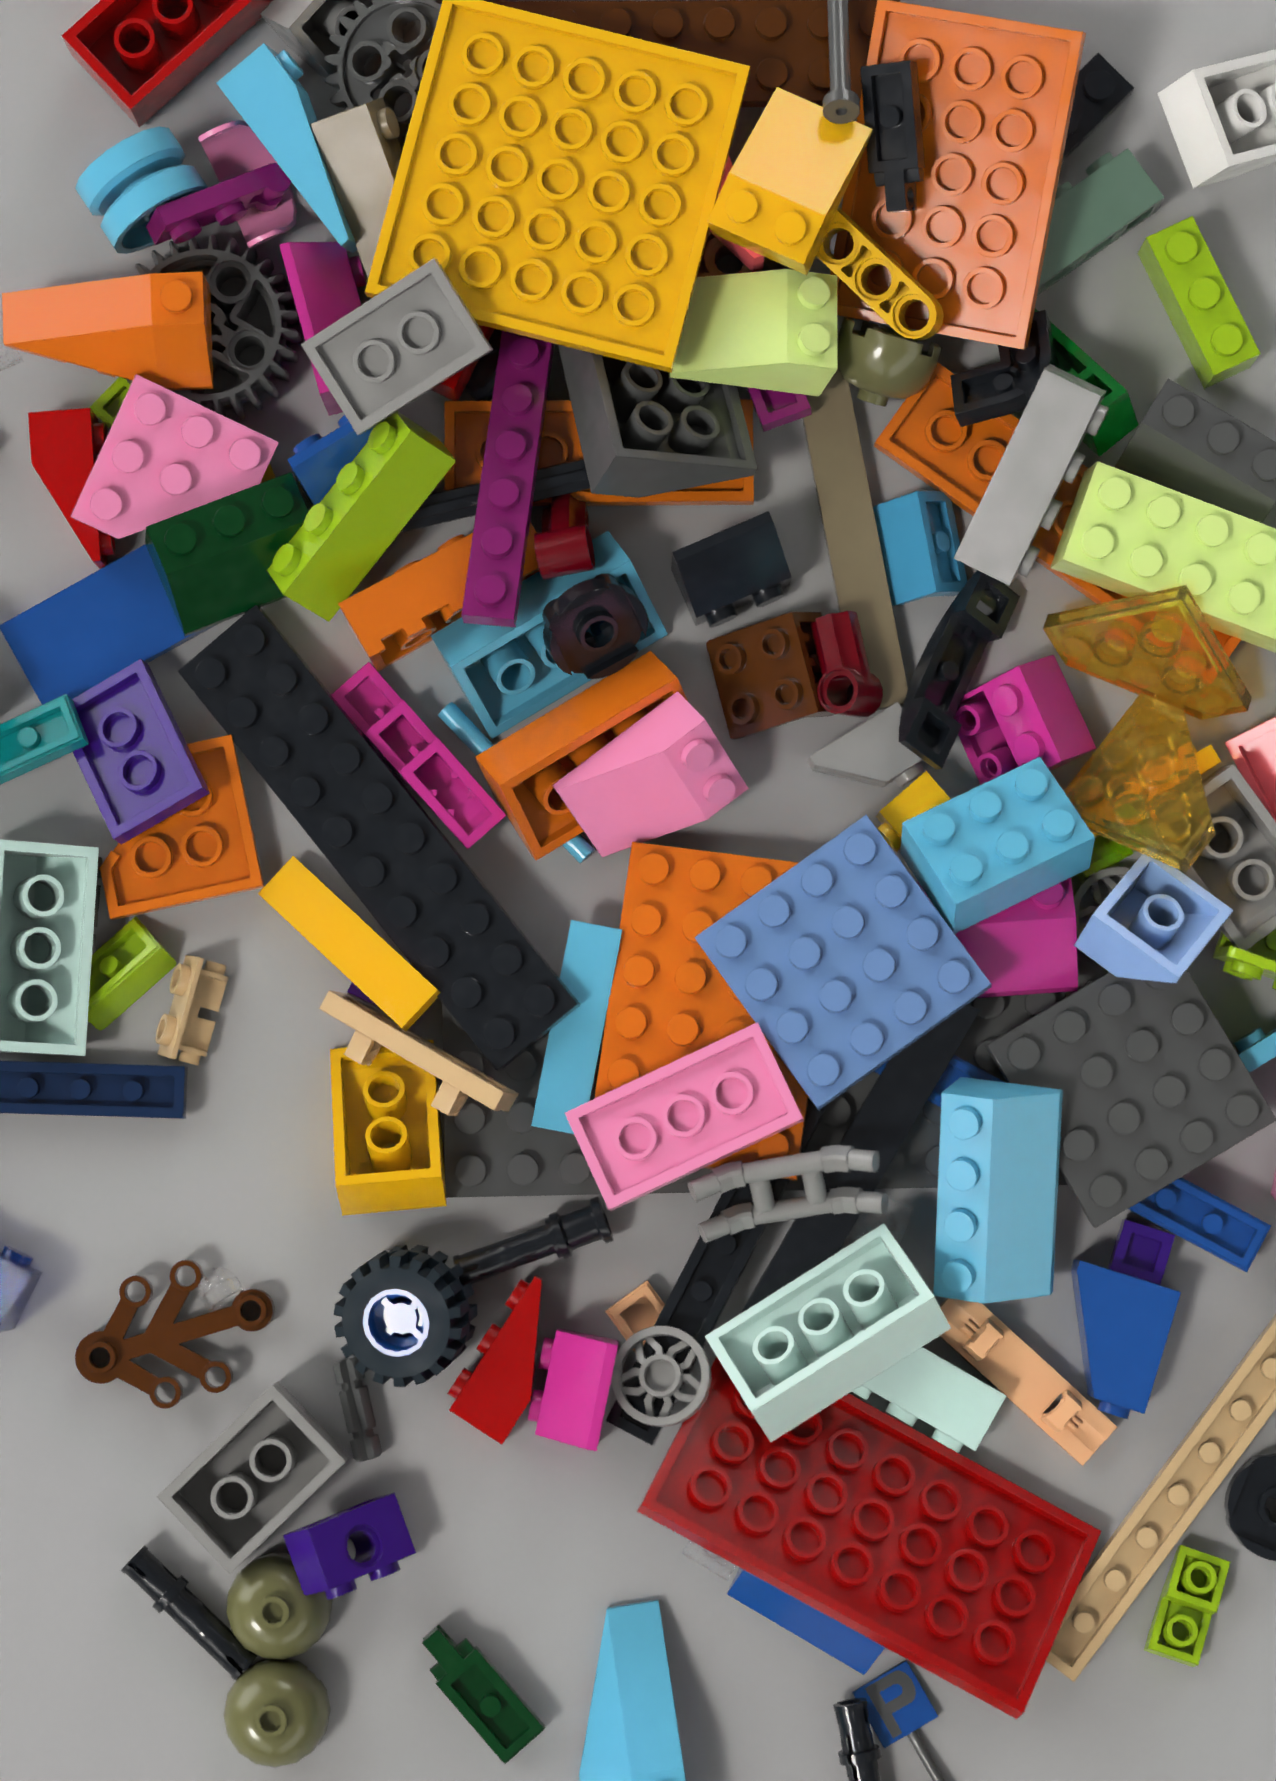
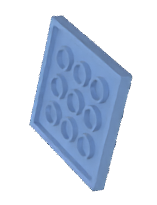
[694,815,992,1111]

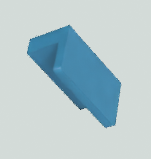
[873,491,967,606]

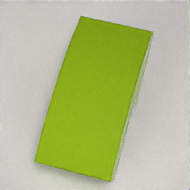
[1144,1545,1230,1668]

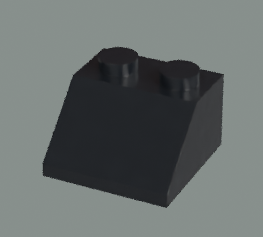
[671,511,792,628]

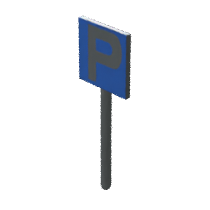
[852,1660,945,1781]

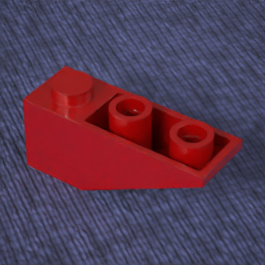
[28,408,116,569]
[447,1275,543,1445]

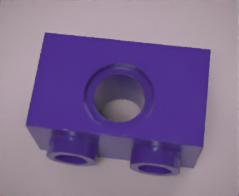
[283,1493,416,1600]

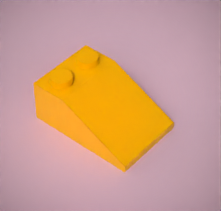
[707,87,873,275]
[330,1040,447,1216]

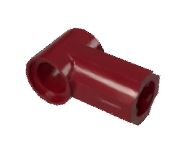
[534,494,596,580]
[811,611,883,718]

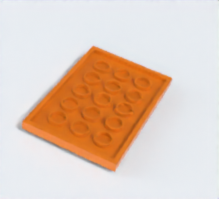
[830,0,1086,350]
[594,842,809,1181]

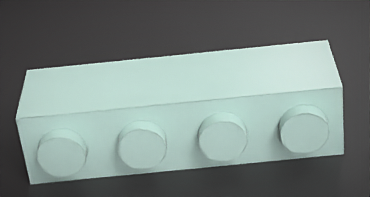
[852,1347,1006,1453]

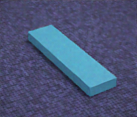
[531,920,622,1134]

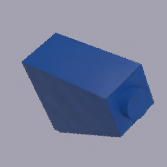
[1071,1259,1181,1419]

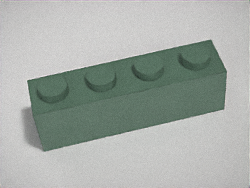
[1037,148,1164,296]

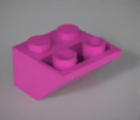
[954,654,1097,785]

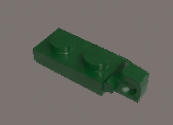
[422,1625,545,1764]

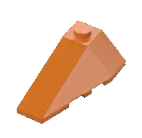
[2,271,213,391]

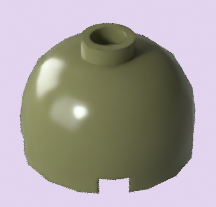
[838,317,942,407]
[226,1551,333,1660]
[223,1658,331,1767]

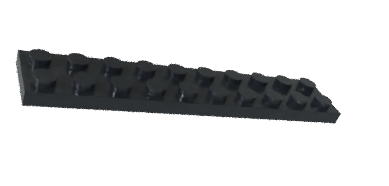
[178,605,581,1071]

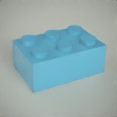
[900,757,1095,934]

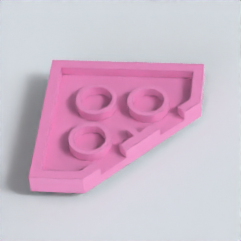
[70,374,279,539]

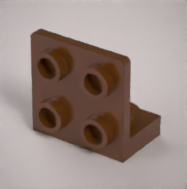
[706,612,836,739]

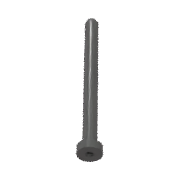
[823,0,860,124]

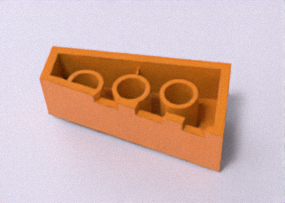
[338,522,540,672]

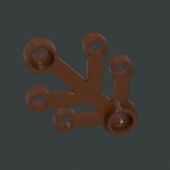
[75,1260,275,1409]

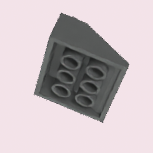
[558,345,758,498]

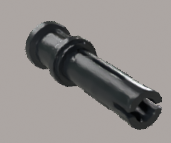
[453,1197,614,1285]

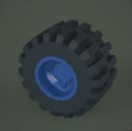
[334,1244,478,1387]

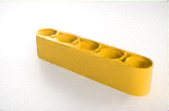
[816,207,944,340]

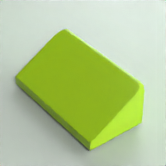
[88,916,177,1031]

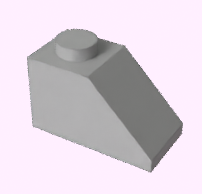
[807,702,925,788]

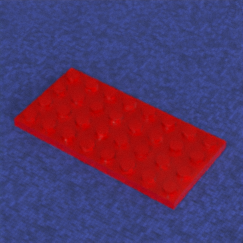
[637,1356,1101,1719]

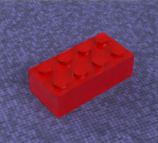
[61,0,273,128]

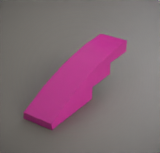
[331,662,506,850]

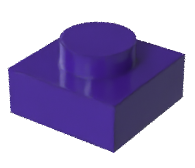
[1107,1219,1175,1285]

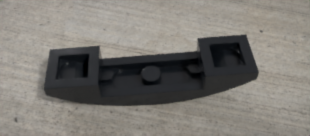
[899,570,1020,770]

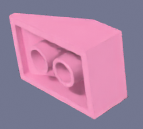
[552,691,749,857]

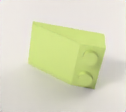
[669,269,838,397]

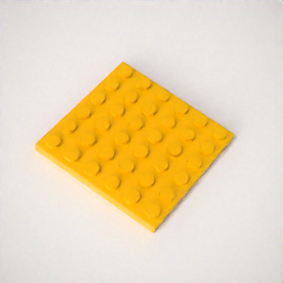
[365,0,750,373]

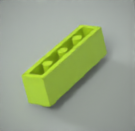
[267,411,456,622]

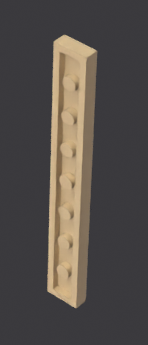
[1046,1314,1276,1682]

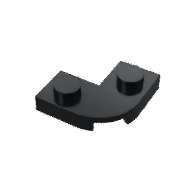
[950,310,1056,427]

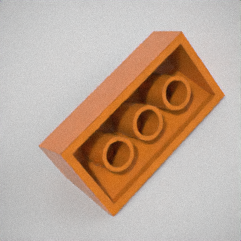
[475,650,688,861]

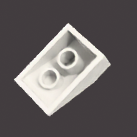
[1157,49,1276,189]

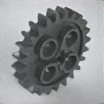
[324,0,443,150]

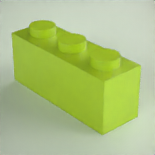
[1137,216,1261,389]

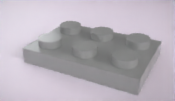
[301,258,493,435]

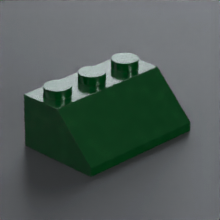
[145,472,308,636]

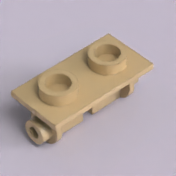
[155,955,229,1066]

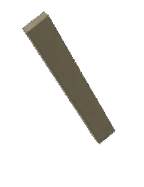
[802,324,908,711]

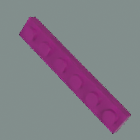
[461,331,555,628]

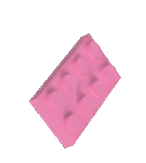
[565,1022,804,1211]

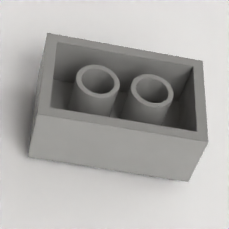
[157,1381,351,1574]

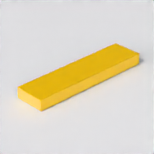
[258,856,440,1032]

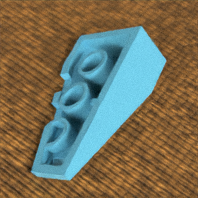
[216,43,357,253]
[579,1599,687,1781]

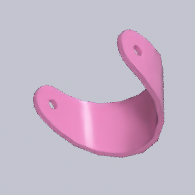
[198,120,297,248]

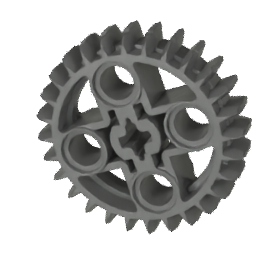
[126,234,303,420]

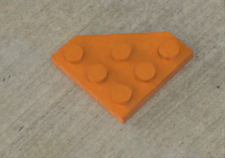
[100,734,265,920]

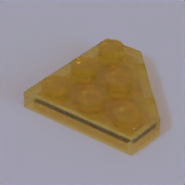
[1043,585,1252,720]
[1064,693,1216,872]

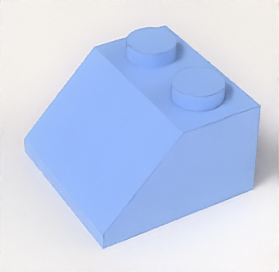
[1074,848,1233,983]

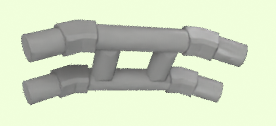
[688,1145,888,1243]

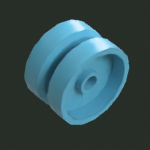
[75,126,208,254]

